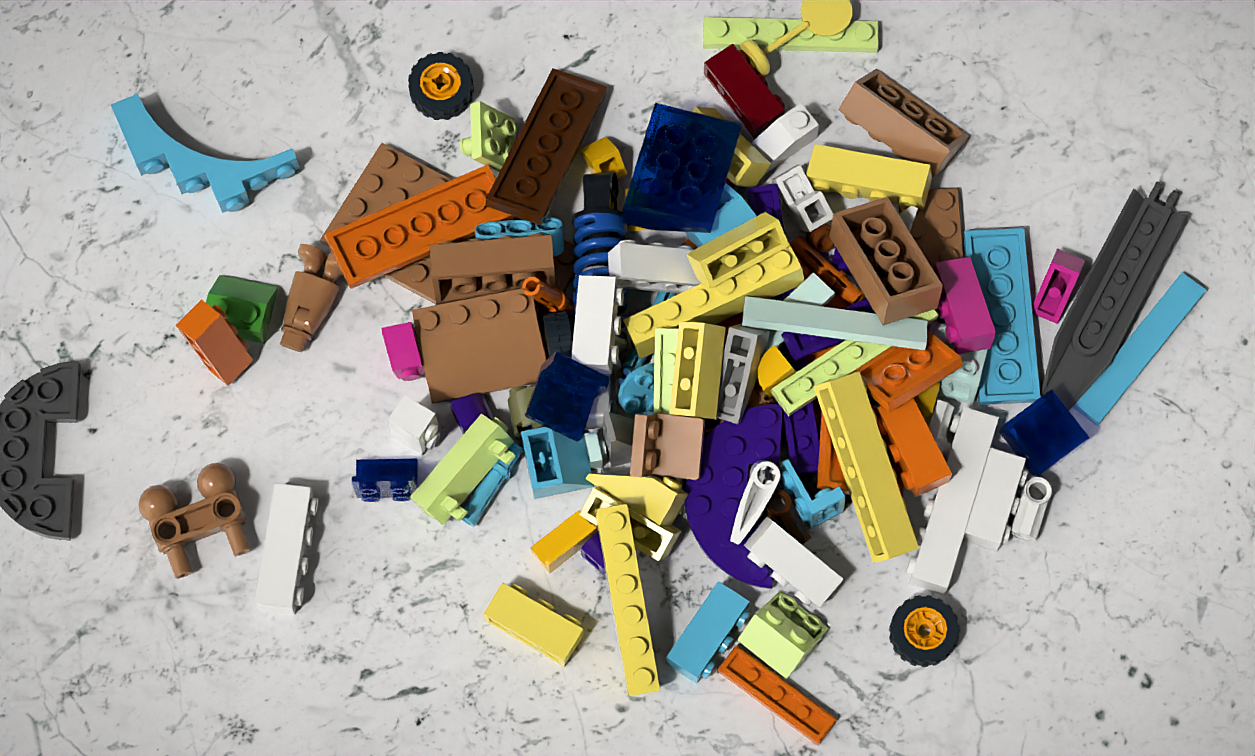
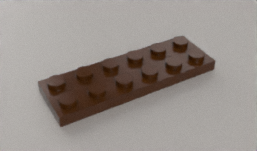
[485,68,607,225]

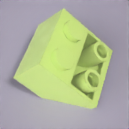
[738,591,829,679]

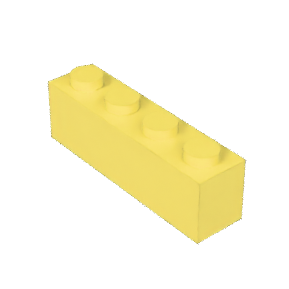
[806,144,932,209]

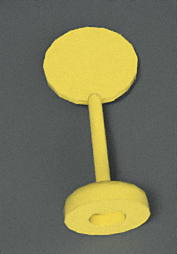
[739,0,853,77]

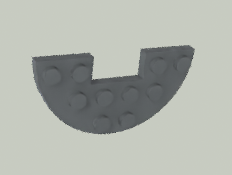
[0,361,81,541]

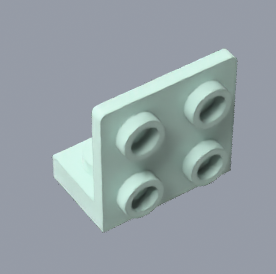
[929,322,987,404]

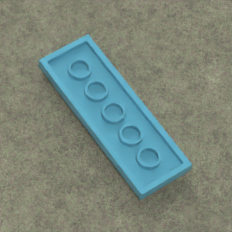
[963,228,1041,405]

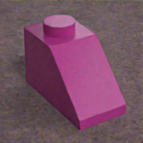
[1032,248,1085,324]
[381,322,425,381]

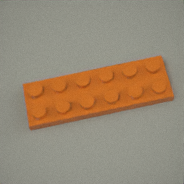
[325,164,514,289]

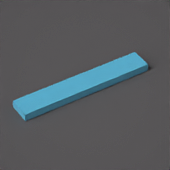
[1073,272,1206,426]

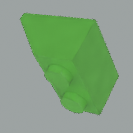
[206,275,278,344]

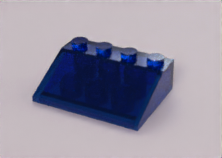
[623,103,742,233]

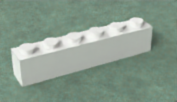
[906,407,999,595]

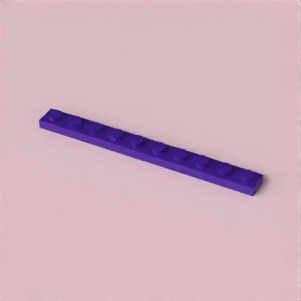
[747,184,820,476]

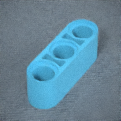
[475,217,564,256]

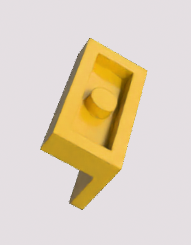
[530,510,598,574]

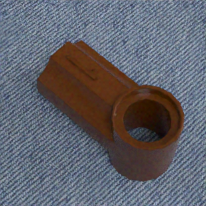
[763,489,812,545]

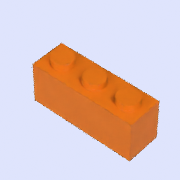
[176,299,253,386]
[876,398,952,497]

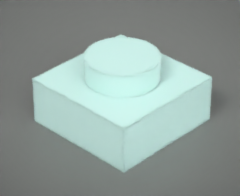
[584,431,607,470]

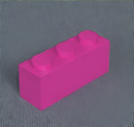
[933,257,996,354]

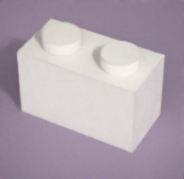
[388,395,440,455]

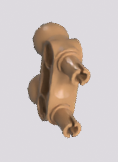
[138,463,251,579]

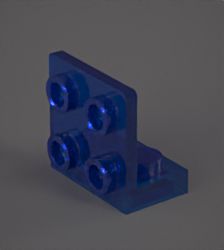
[525,351,610,442]
[352,458,418,502]

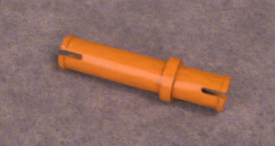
[790,235,865,305]
[522,277,576,317]

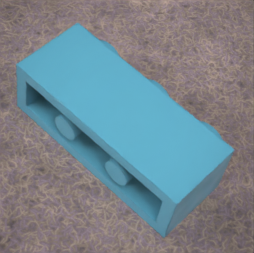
[666,581,751,684]

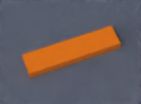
[717,645,837,746]

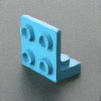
[779,459,845,529]

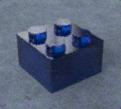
[999,389,1090,477]

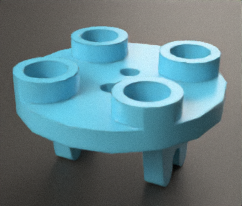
[618,363,654,416]

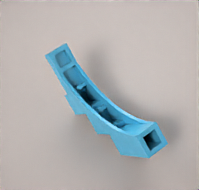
[111,94,300,213]

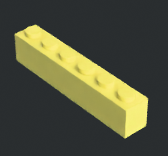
[623,244,805,359]
[814,371,919,563]
[595,504,660,696]

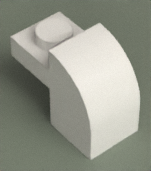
[772,165,833,232]

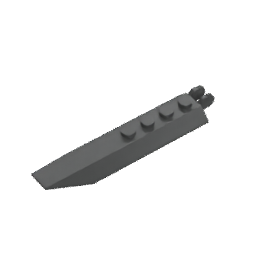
[1040,182,1187,414]

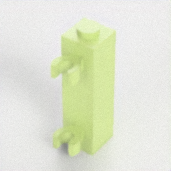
[410,414,516,525]

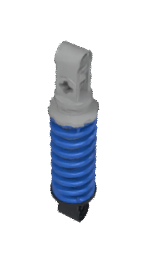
[572,171,629,429]

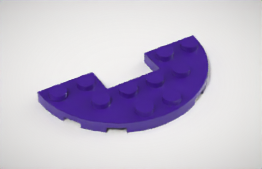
[685,404,782,589]

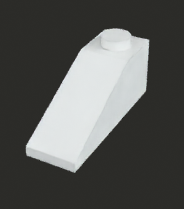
[751,103,819,175]

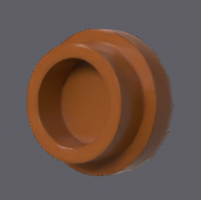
[806,223,834,253]

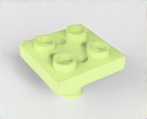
[460,101,517,172]

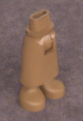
[280,244,343,352]

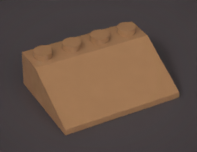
[412,288,551,404]

